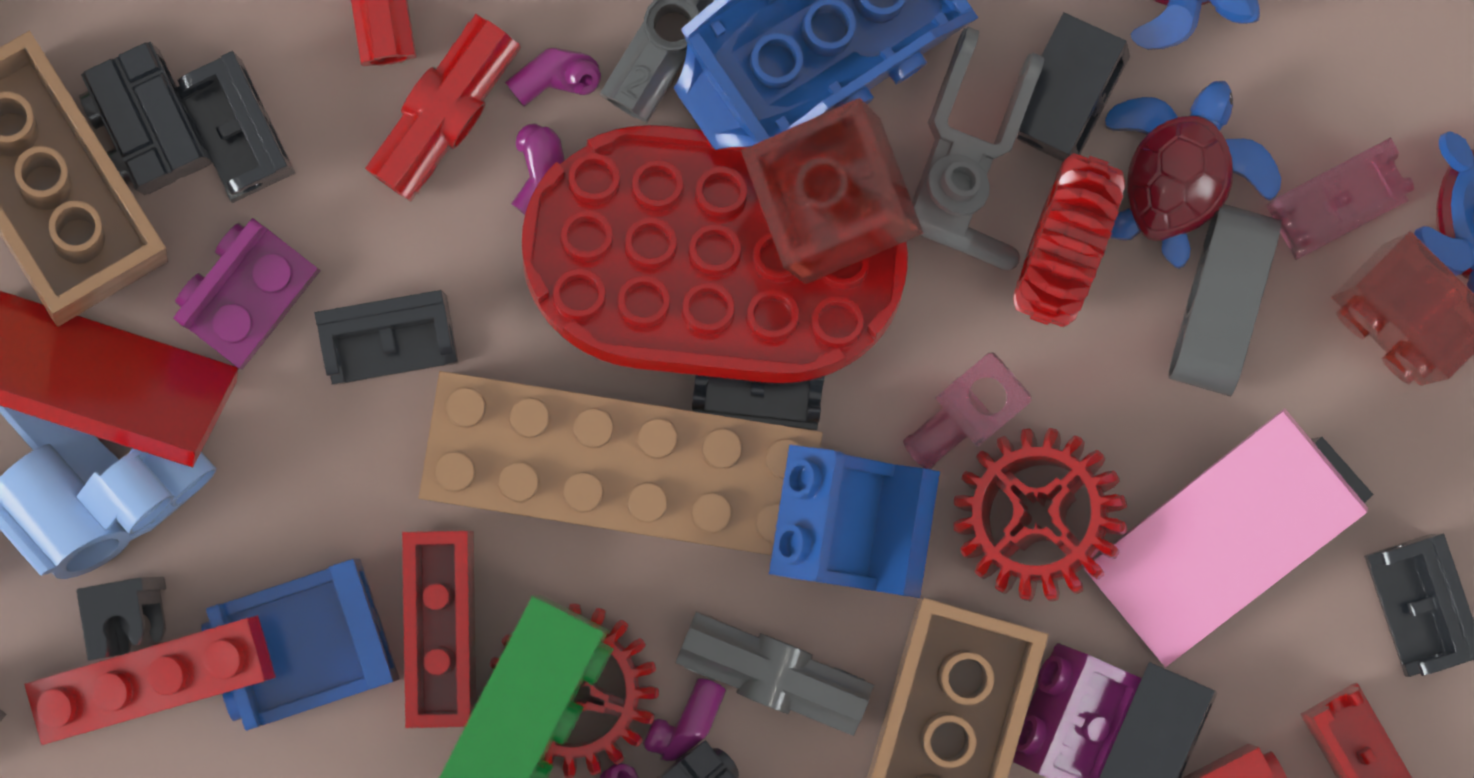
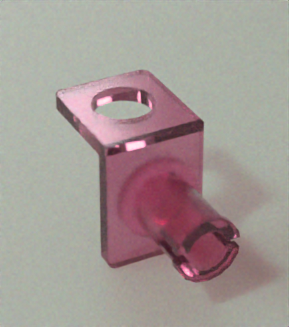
[903,352,1032,469]

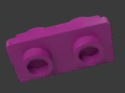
[173,218,321,370]
[1013,643,1142,778]

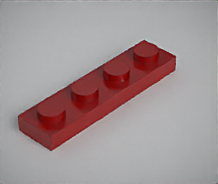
[24,615,276,746]

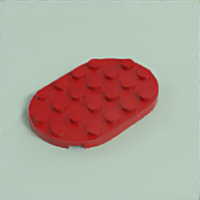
[522,125,908,383]

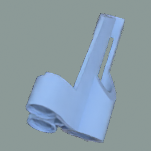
[0,406,216,579]

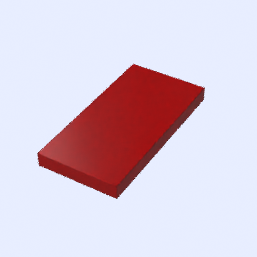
[0,291,239,468]

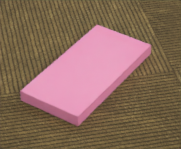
[1084,408,1368,668]

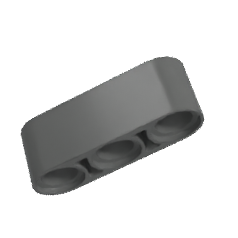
[1168,204,1281,397]

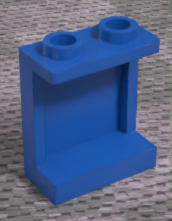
[769,445,940,598]
[201,559,400,731]

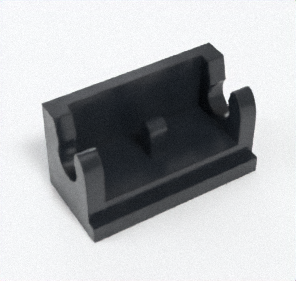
[1017,12,1130,162]
[177,50,295,203]
[314,290,459,385]
[692,375,825,430]
[1364,533,1474,677]
[76,577,166,661]
[1099,662,1217,778]

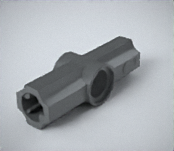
[600,0,714,123]
[675,612,874,736]

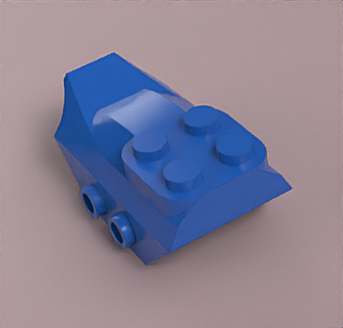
[674,0,979,157]

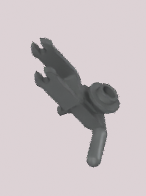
[842,26,1044,270]

